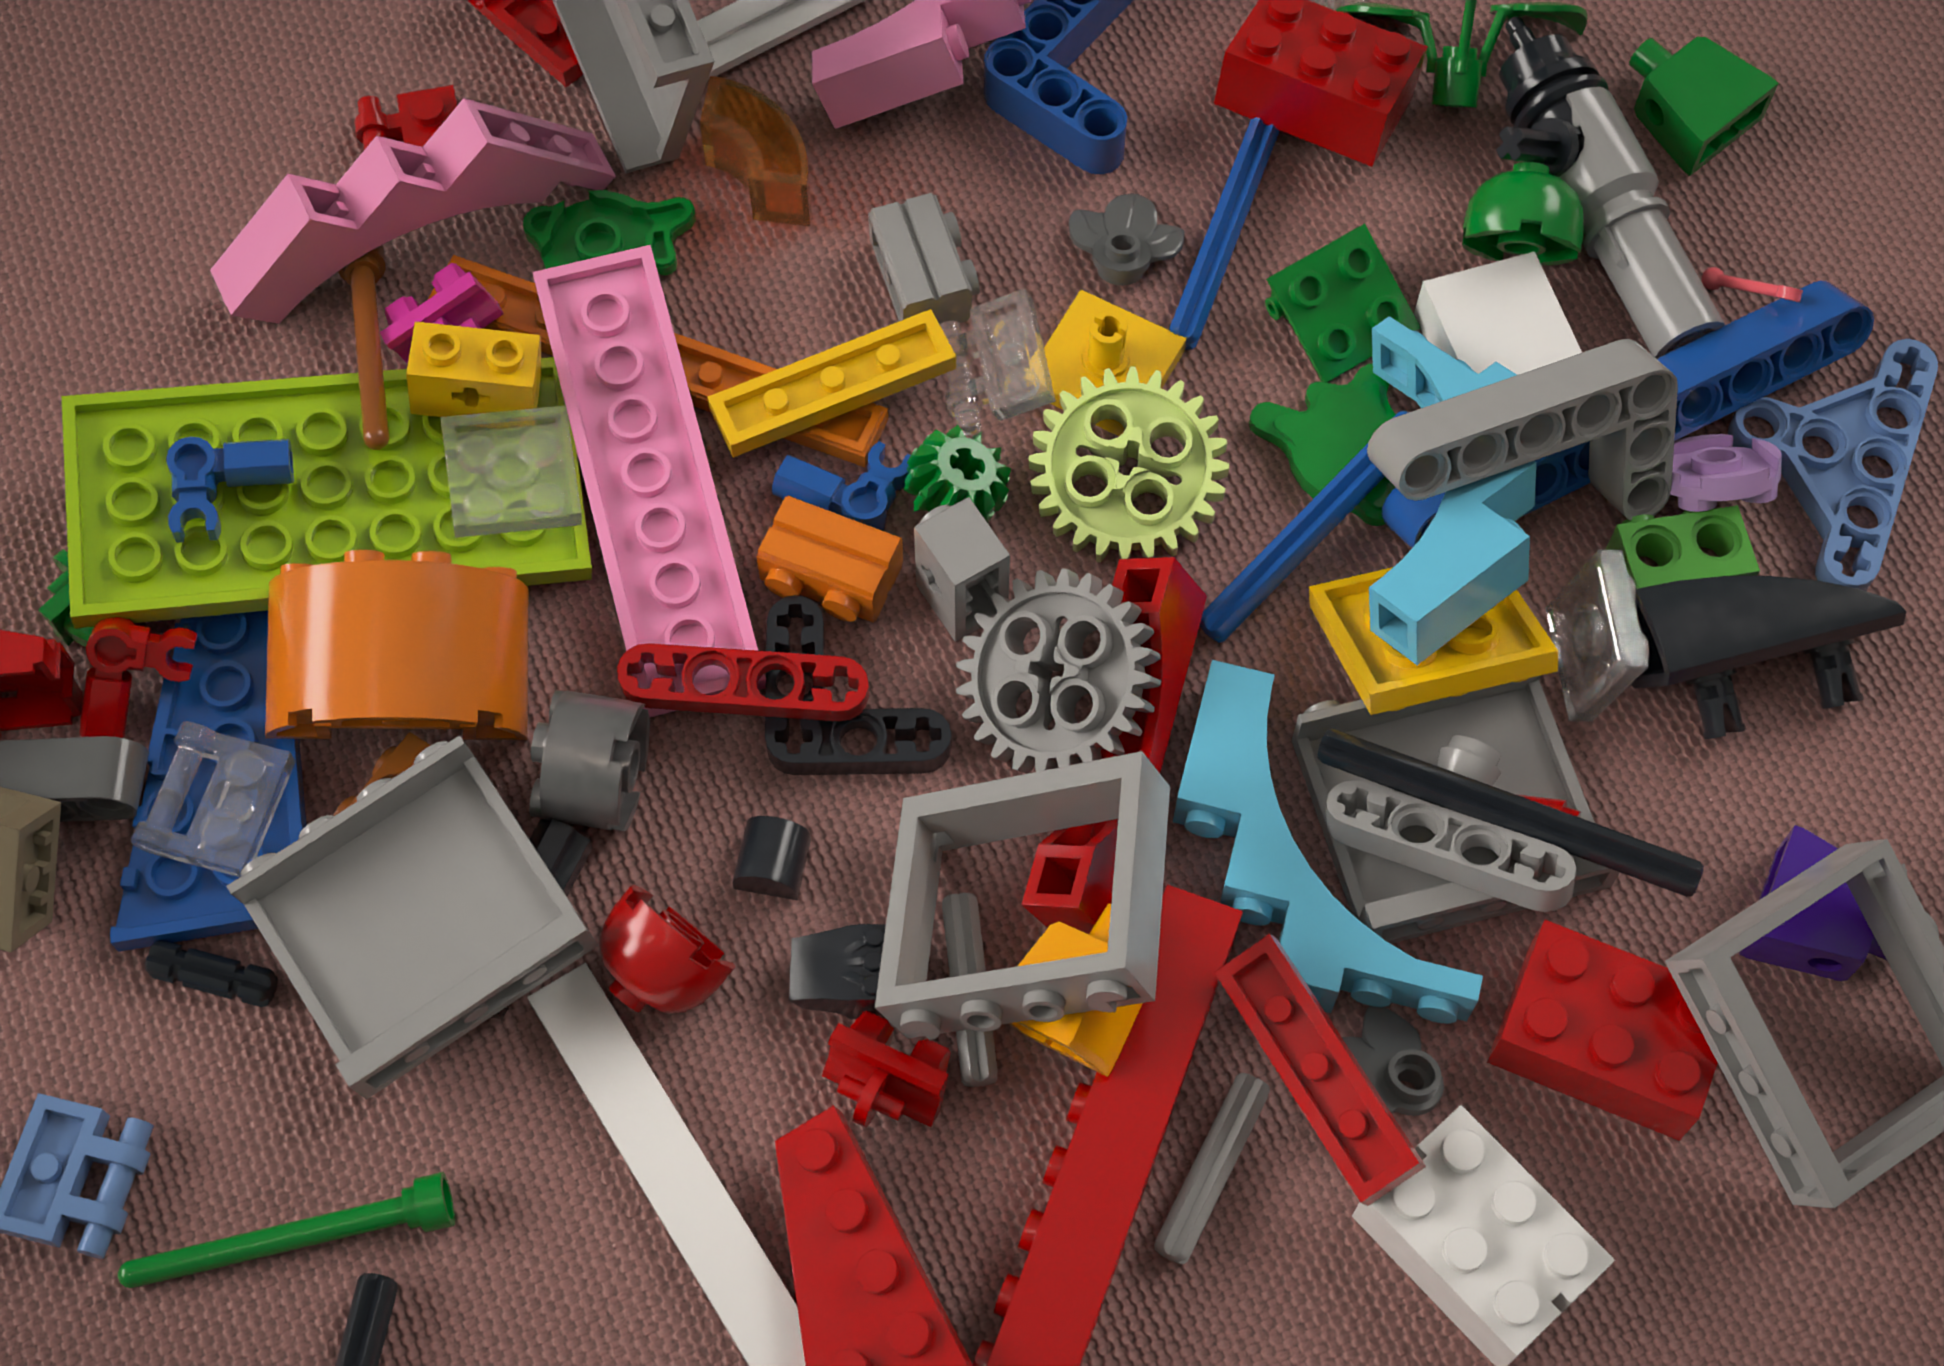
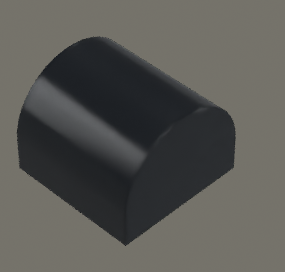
[732,816,811,901]

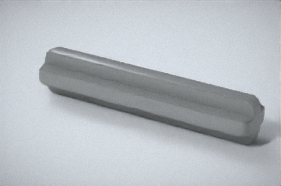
[942,893,998,1087]
[1154,1073,1270,1264]

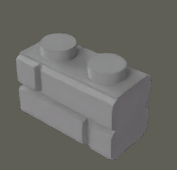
[868,193,980,328]

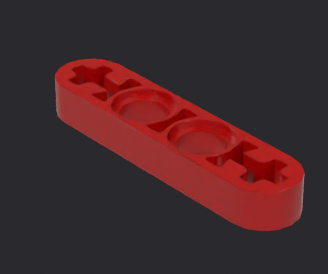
[617,643,869,721]

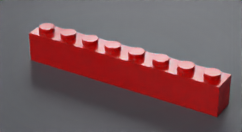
[973,884,1243,1366]

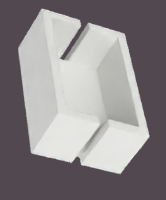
[1352,1105,1615,1366]

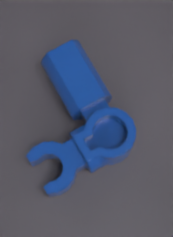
[166,436,294,543]
[772,441,911,531]

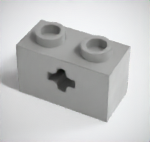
[914,497,1010,642]

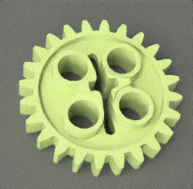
[1029,366,1229,563]

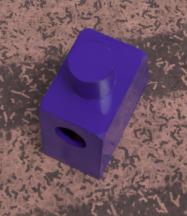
[1739,825,1887,981]

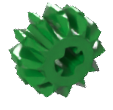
[904,425,1011,523]

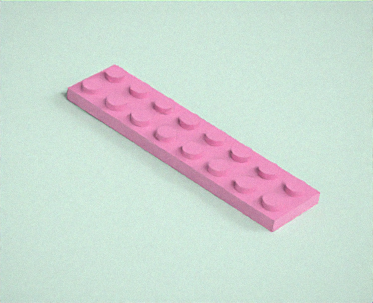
[533,245,766,718]

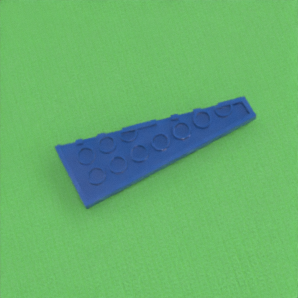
[110,610,307,952]

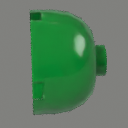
[1462,162,1584,266]

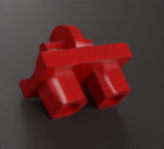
[822,1011,951,1128]

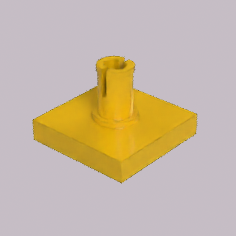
[1024,289,1187,436]

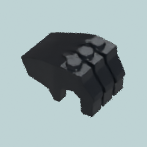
[789,924,886,1020]

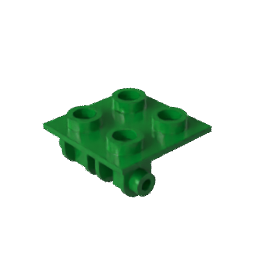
[1265,223,1421,383]

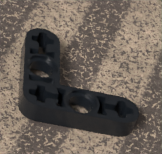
[765,595,952,775]

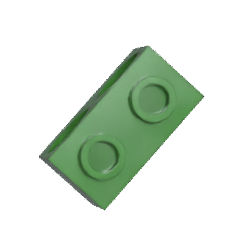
[1603,505,1760,602]

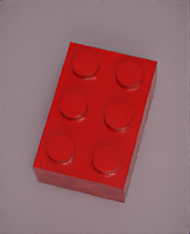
[1214,0,1428,167]
[1486,919,1718,1141]

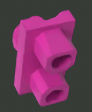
[380,263,504,365]

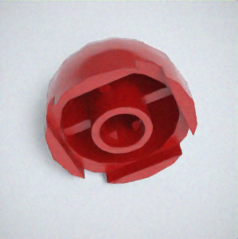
[599,885,735,1013]

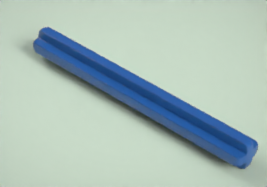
[1169,118,1280,350]
[1199,411,1409,643]

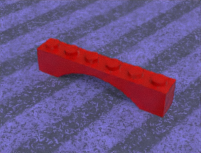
[1021,557,1207,934]

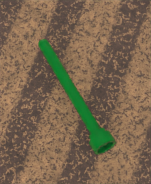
[118,1172,455,1288]

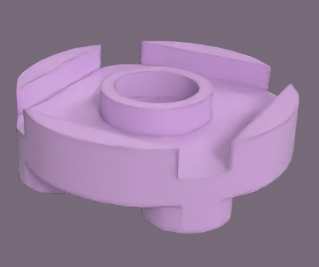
[1670,434,1782,512]

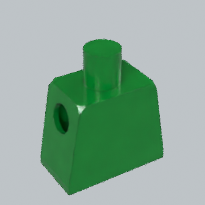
[1629,37,1779,177]

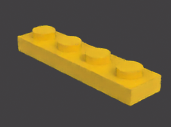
[707,309,956,458]

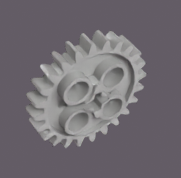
[956,568,1161,774]

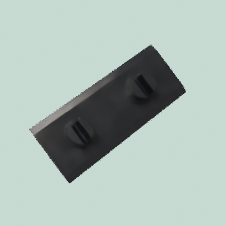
[1618,576,1907,739]

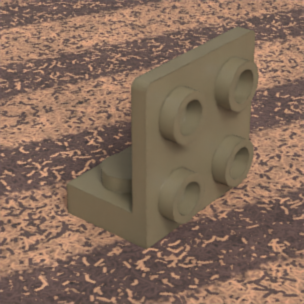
[0,787,61,952]

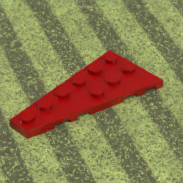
[775,1105,973,1366]

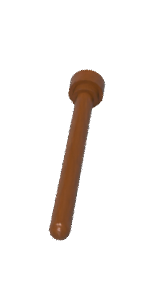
[338,245,389,450]

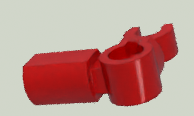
[79,617,197,738]

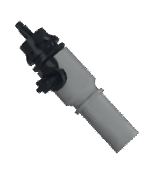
[1496,16,1725,359]

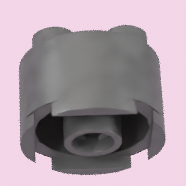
[529,690,650,831]

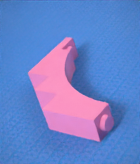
[210,98,616,324]

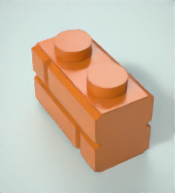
[757,496,903,623]

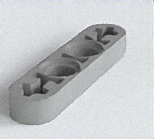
[1326,780,1576,912]

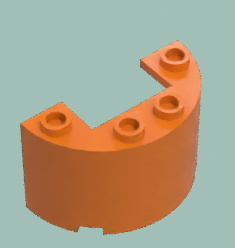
[265,550,529,740]

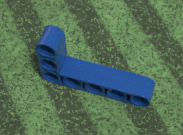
[984,0,1134,175]

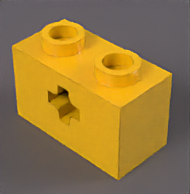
[406,321,542,427]

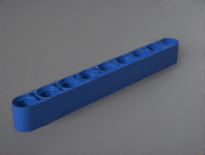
[1382,281,1874,548]

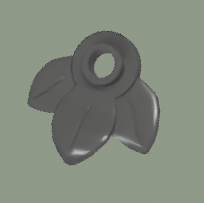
[1069,193,1185,285]
[1342,1006,1444,1116]

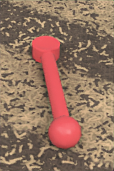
[1701,267,1803,303]

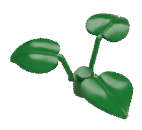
[1335,0,1588,108]

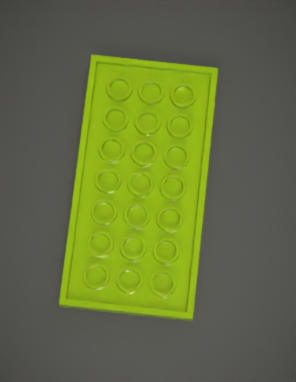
[61,357,592,629]

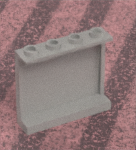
[552,0,715,174]
[1291,676,1620,944]
[226,735,599,1099]

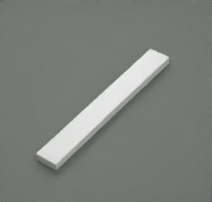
[527,963,805,1366]

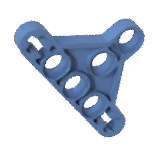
[1728,339,1938,591]

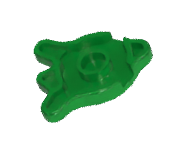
[523,190,696,275]
[1249,364,1396,526]

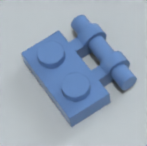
[0,1093,154,1259]

